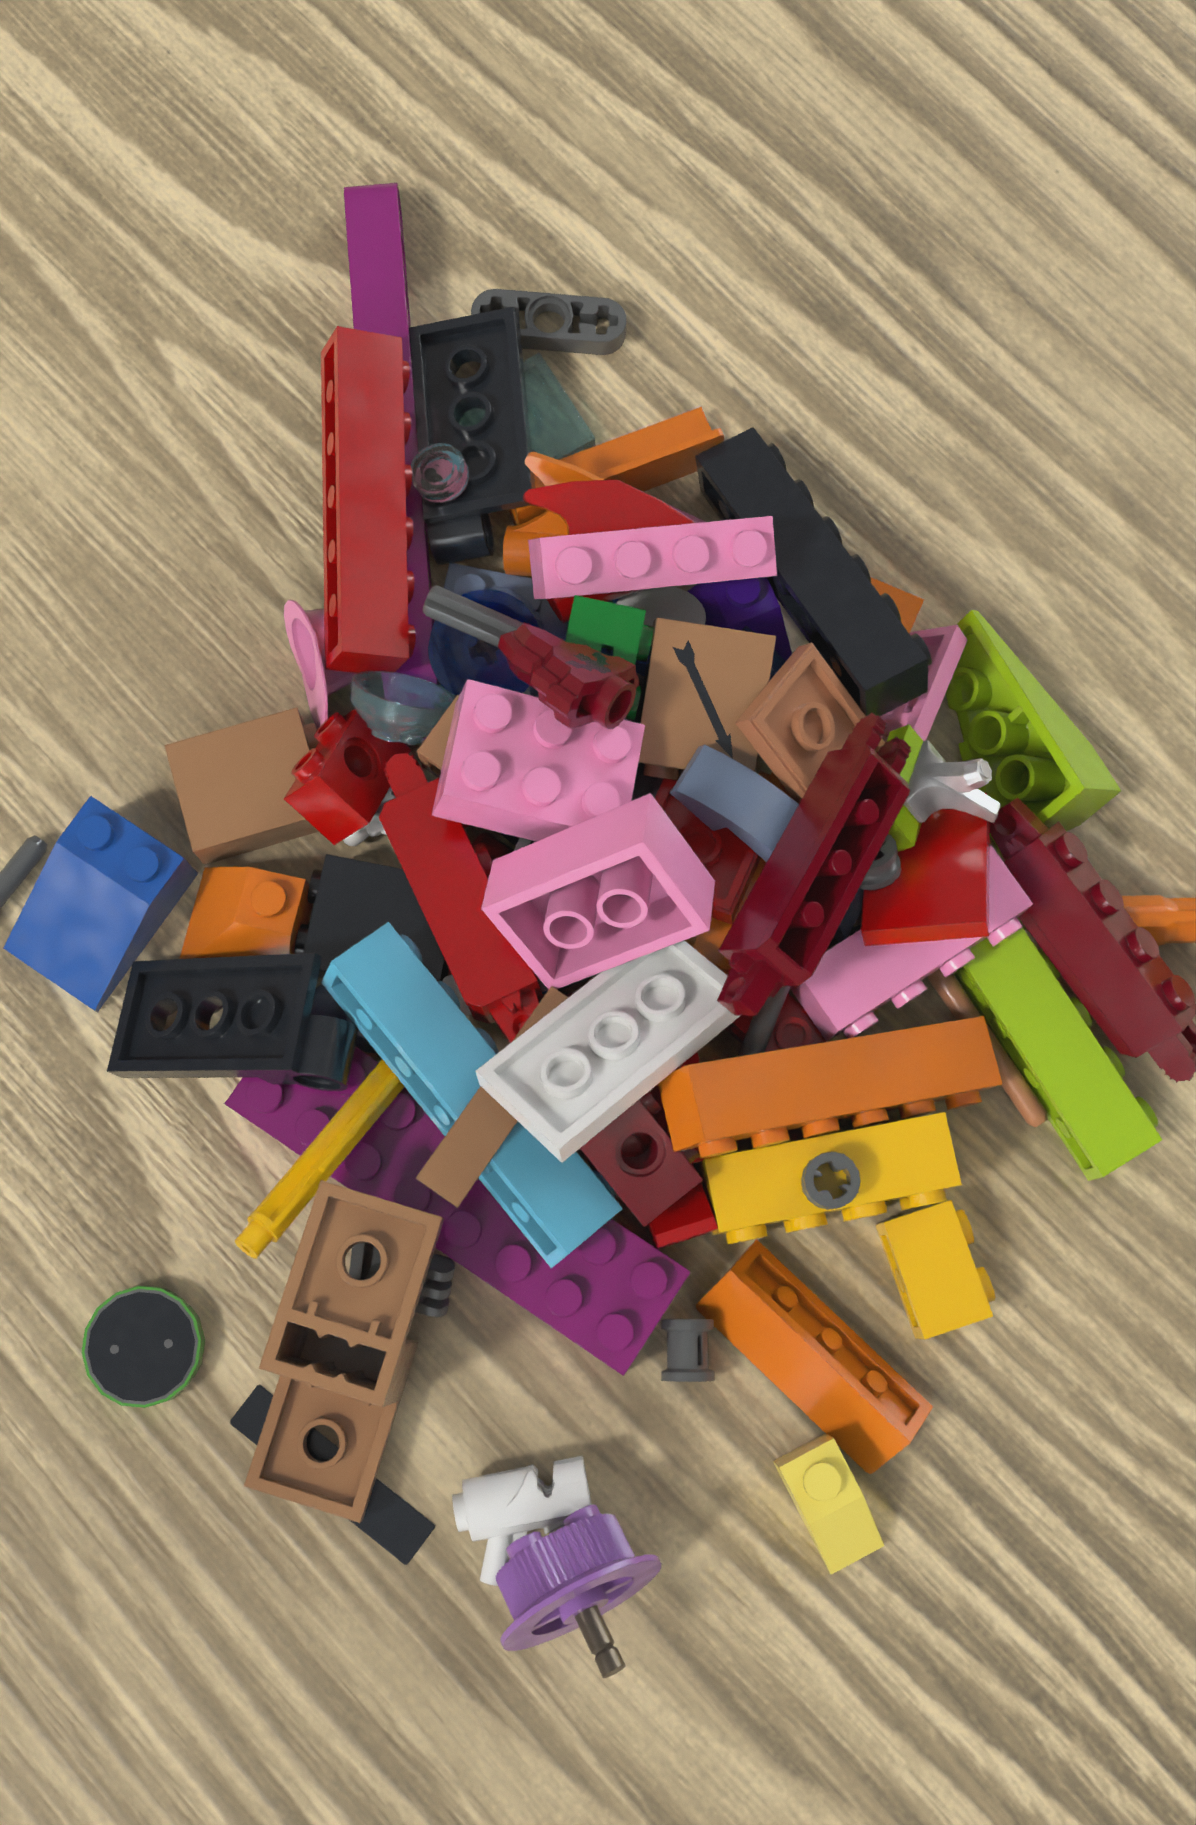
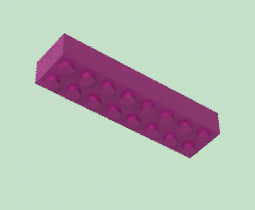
[224,1047,690,1376]

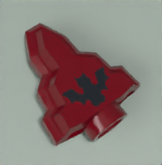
[498,623,639,729]

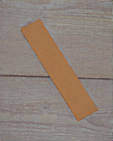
[416,986,568,1208]

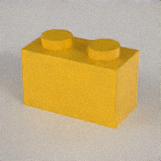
[875,1200,995,1340]

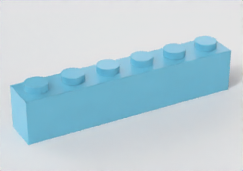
[321,922,623,1268]

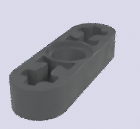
[471,289,626,355]

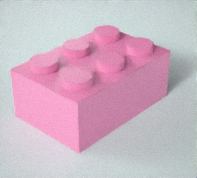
[432,679,645,841]
[481,793,715,990]

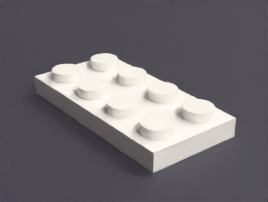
[476,940,740,1163]

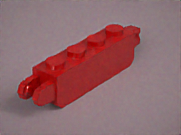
[379,752,543,1043]

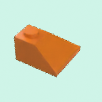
[179,867,313,959]

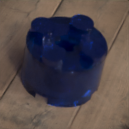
[428,586,545,696]

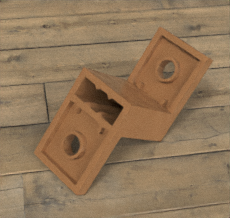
[244,1180,444,1523]

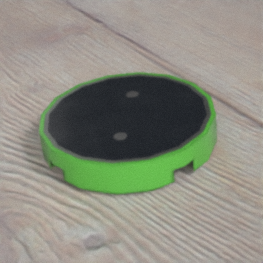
[82,1286,205,1408]

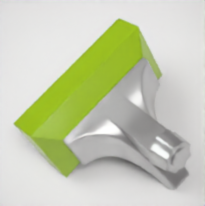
[886,724,1000,851]

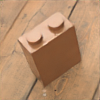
[164,707,319,865]

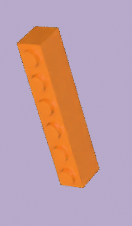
[658,1016,1002,1158]

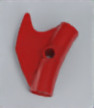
[523,480,695,624]

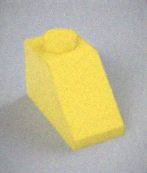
[773,1433,884,1575]

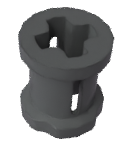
[661,1319,715,1382]

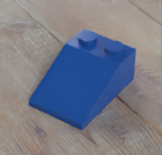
[3,796,199,1013]

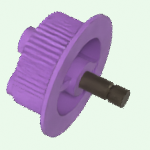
[495,1504,662,1678]

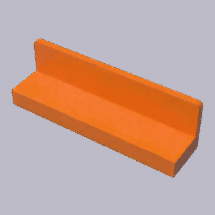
[508,407,725,526]
[696,1239,933,1474]

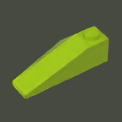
[945,610,1121,857]

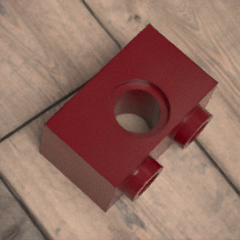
[580,1092,703,1227]

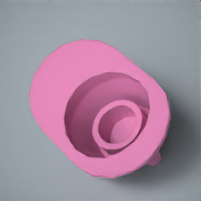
[284,599,359,728]

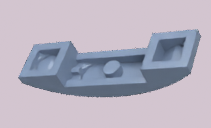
[670,745,864,941]

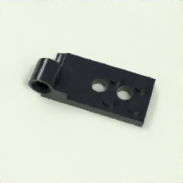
[409,307,535,565]
[107,953,359,1091]

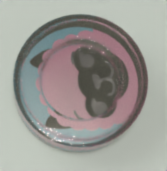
[411,443,469,503]

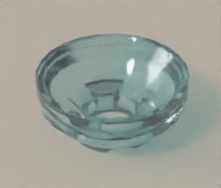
[350,671,455,745]

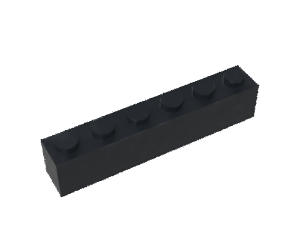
[695,427,932,716]

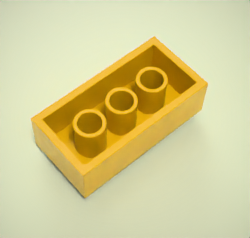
[698,1112,962,1244]

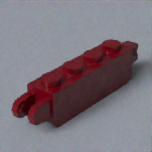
[717,713,911,1016]
[990,797,1196,1083]

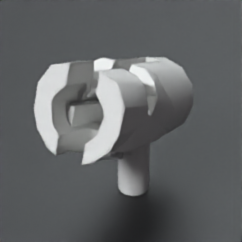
[452,1456,592,1586]

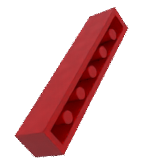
[321,326,416,676]

